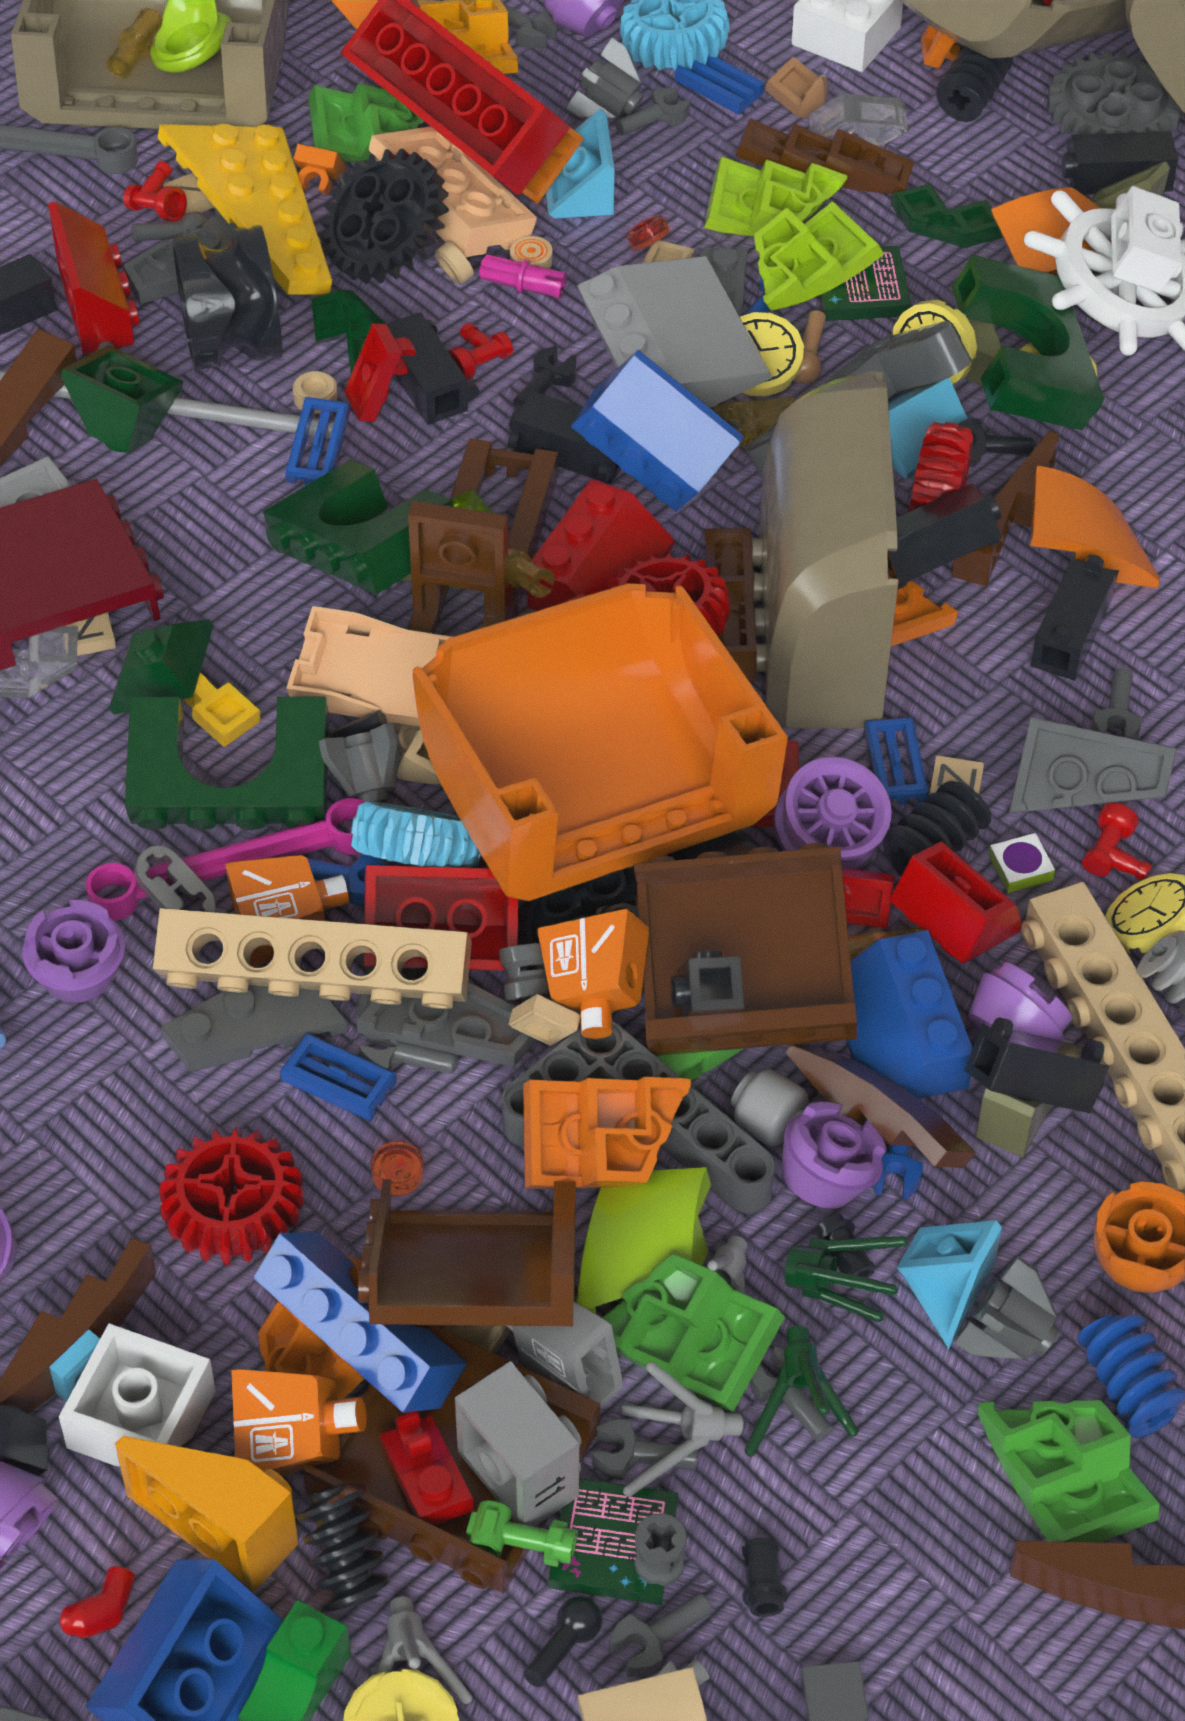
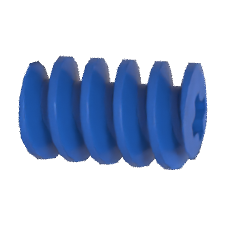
[1078,1314,1185,1438]

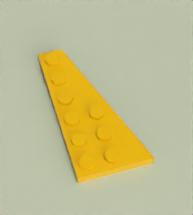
[158,124,332,295]

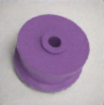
[773,757,891,870]

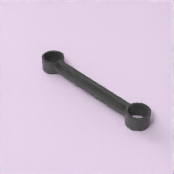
[0,125,138,174]

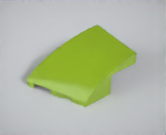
[704,156,847,236]
[754,201,884,311]
[577,1167,711,1314]

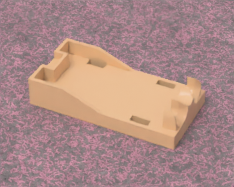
[368,126,537,257]
[286,606,452,727]

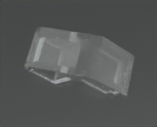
[809,93,908,147]
[0,626,78,698]

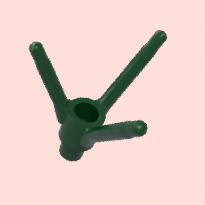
[744,1326,859,1457]

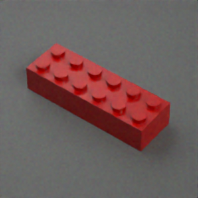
[340,0,571,196]

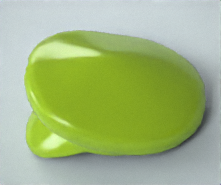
[151,0,233,73]

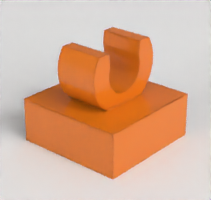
[921,24,960,69]
[293,144,346,196]

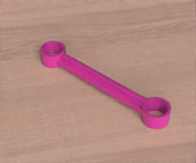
[86,798,365,921]

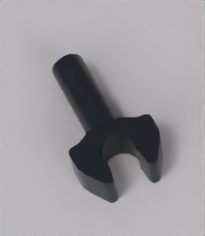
[513,346,576,408]
[958,418,1034,467]

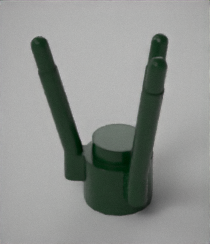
[785,1236,908,1322]

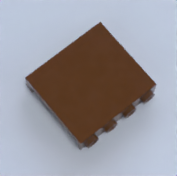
[634,843,857,1056]
[358,1179,576,1326]
[303,1325,600,1594]

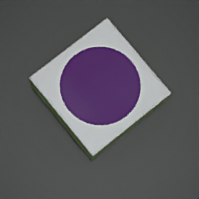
[988,833,1055,893]

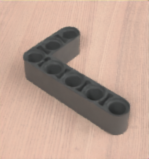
[745,320,972,480]
[502,1021,775,1214]

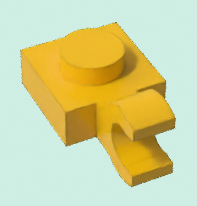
[183,672,261,747]

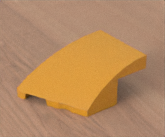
[413,0,518,74]

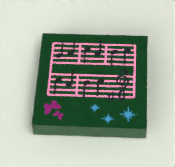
[819,246,911,321]
[548,1478,679,1605]

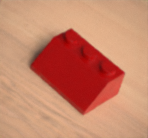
[47,202,139,355]
[525,478,674,611]
[363,865,518,971]

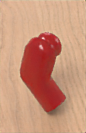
[60,1566,135,1638]

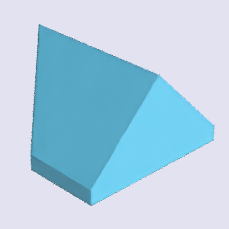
[897,1220,1002,1349]

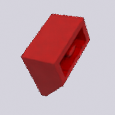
[889,841,1022,964]

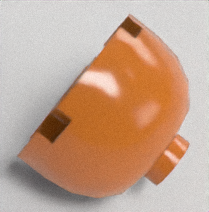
[1094,1181,1185,1294]

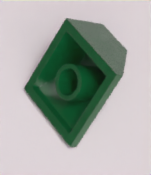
[61,345,184,454]
[109,619,214,715]

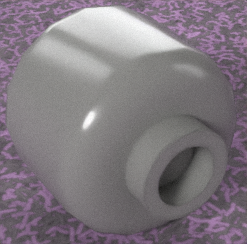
[731,1069,809,1147]

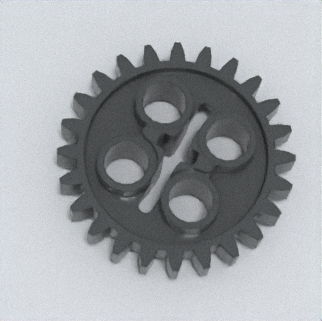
[1048,50,1182,135]

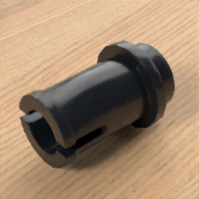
[815,1214,876,1278]
[742,1538,789,1617]

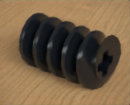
[937,46,1013,122]
[883,781,991,876]
[294,1482,390,1612]

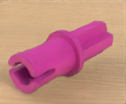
[479,255,567,299]

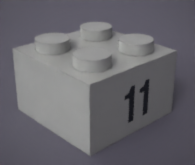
[455,1361,582,1527]

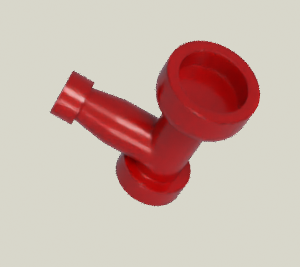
[123,161,187,222]
[448,323,513,381]
[1082,802,1152,881]

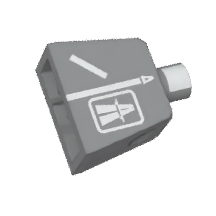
[506,1302,623,1408]

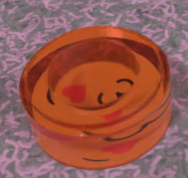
[626,215,670,251]
[371,1141,424,1196]

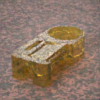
[713,397,796,447]

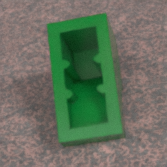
[238,1600,351,1721]

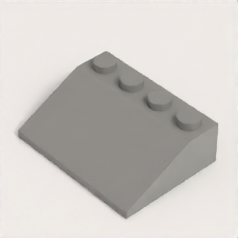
[577,256,772,408]

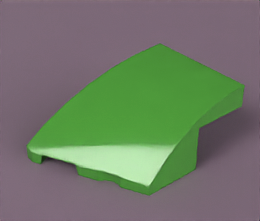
[308,83,424,162]
[602,1254,785,1413]
[978,1400,1160,1542]

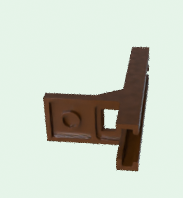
[408,438,558,634]

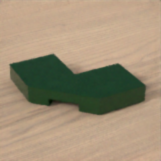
[891,184,1003,248]
[311,289,388,374]

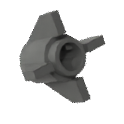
[566,38,644,119]
[318,723,402,803]
[955,1256,1059,1360]

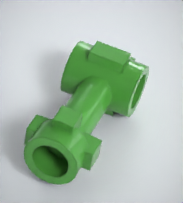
[466,1500,578,1567]

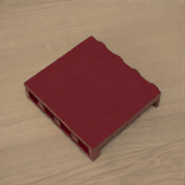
[0,478,164,670]

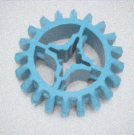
[620,0,730,72]
[351,801,482,868]

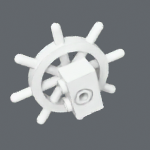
[1024,186,1185,356]

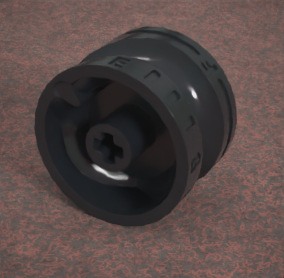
[172,225,283,370]

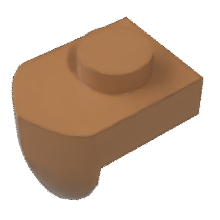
[764,56,829,118]

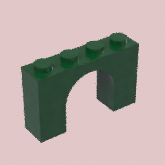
[952,255,1104,431]
[263,460,454,595]
[125,697,329,830]

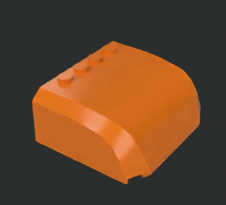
[413,583,788,901]

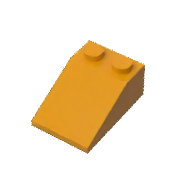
[115,1436,299,1593]

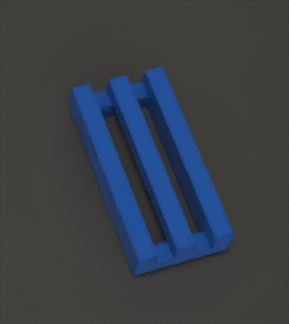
[675,56,764,114]
[285,397,350,485]
[864,717,928,805]
[280,1033,397,1122]

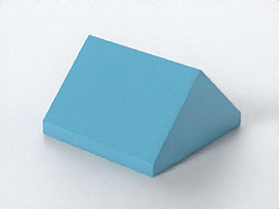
[546,109,615,218]
[888,378,968,480]

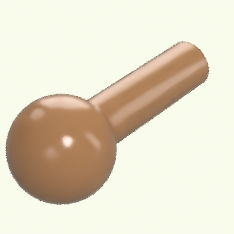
[793,310,826,383]

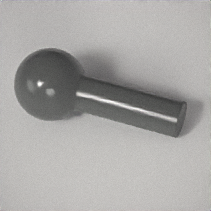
[132,212,209,241]

